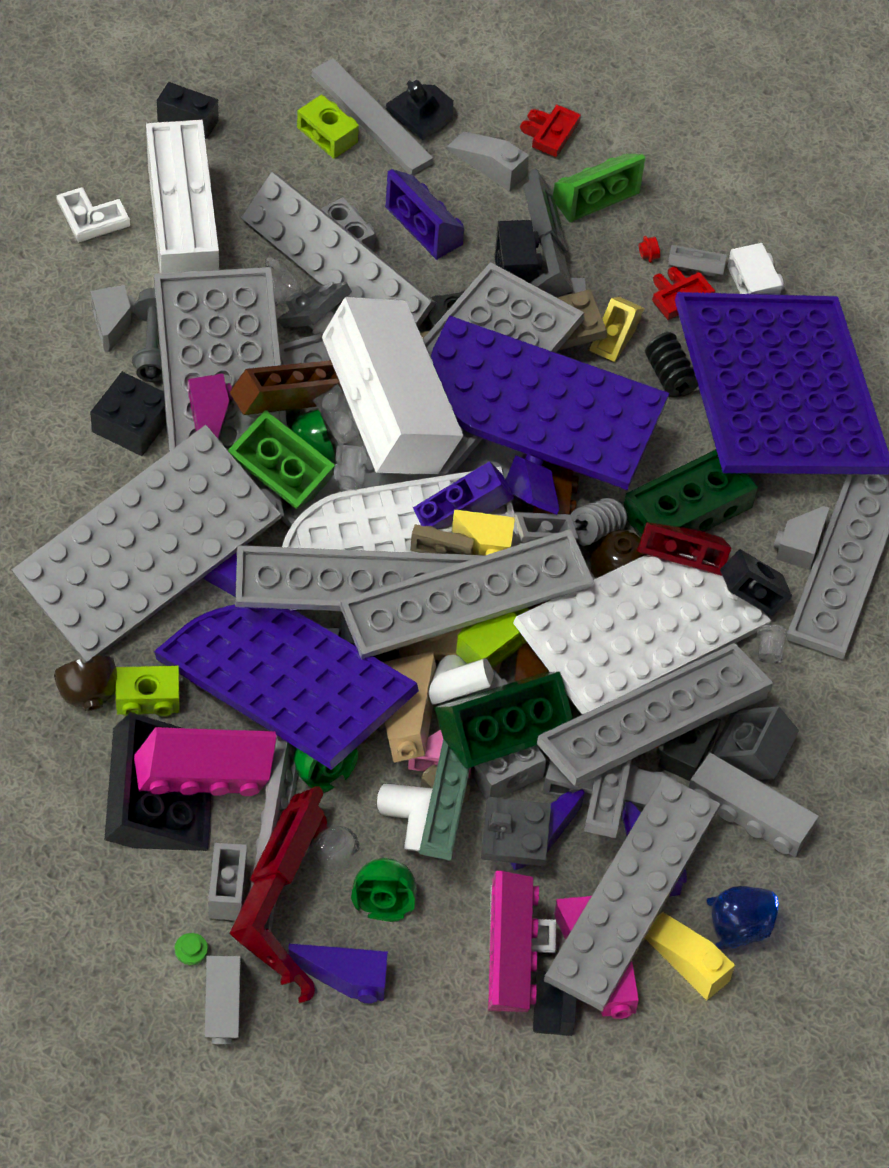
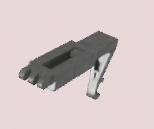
[523,169,573,298]

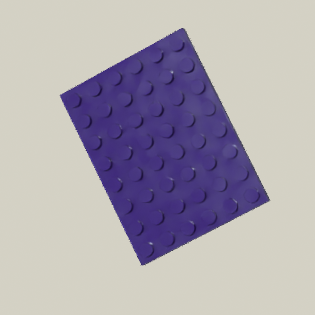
[675,292,889,475]

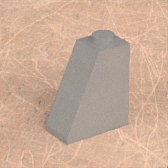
[205,956,241,1044]

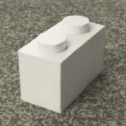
[727,243,784,295]

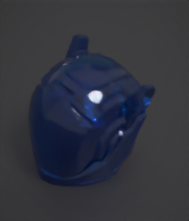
[706,886,779,950]

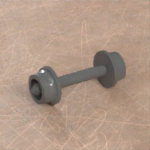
[132,288,163,382]

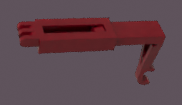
[229,786,325,1003]

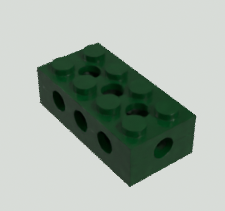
[624,449,758,537]

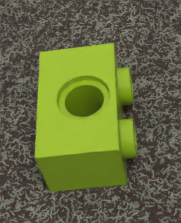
[297,94,359,159]
[116,666,180,716]

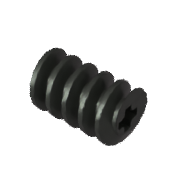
[645,332,698,397]

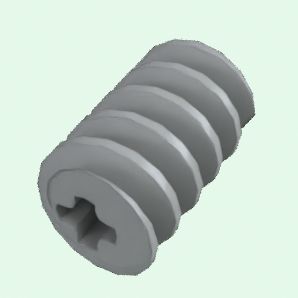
[571,498,627,545]

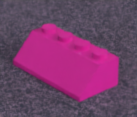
[134,727,276,796]
[488,871,539,1012]

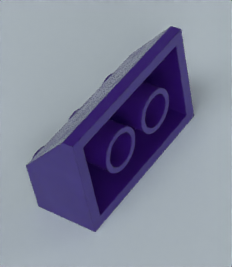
[385,169,464,260]

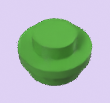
[175,933,208,965]

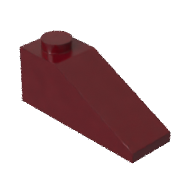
[637,522,732,576]

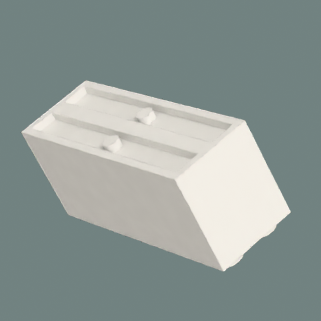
[146,120,219,273]
[322,297,463,474]

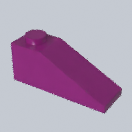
[187,374,233,440]

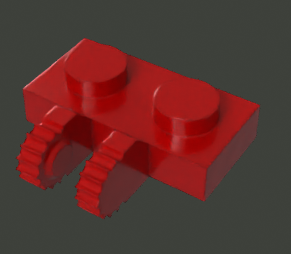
[520,104,581,157]
[652,266,716,320]

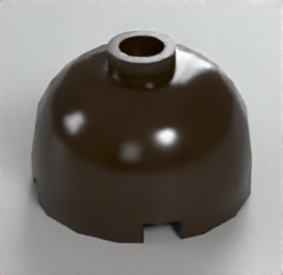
[590,530,647,579]
[54,656,117,711]

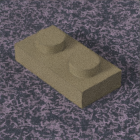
[410,524,474,555]

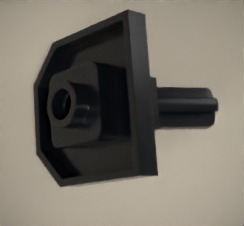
[386,80,454,140]

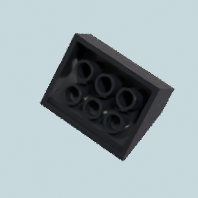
[104,712,211,851]

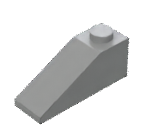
[446,131,529,192]

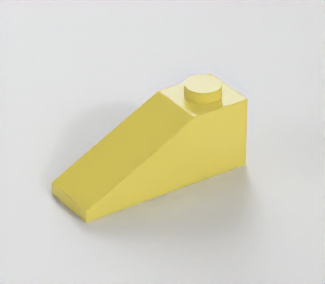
[645,912,735,1000]

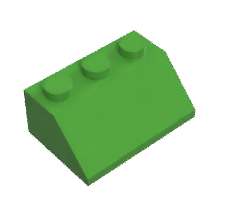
[553,154,646,223]
[228,410,335,509]

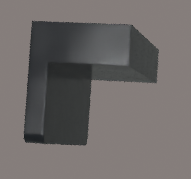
[533,971,576,1036]

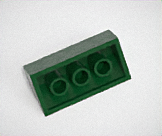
[435,671,573,768]

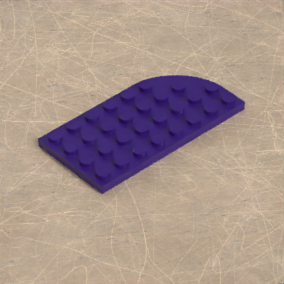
[431,315,669,490]
[154,605,419,770]

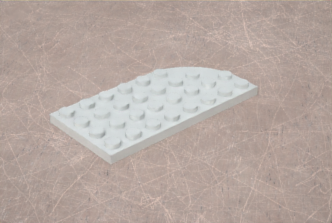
[282,467,523,611]
[513,553,771,715]

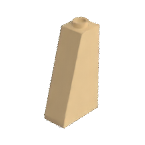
[383,651,437,763]

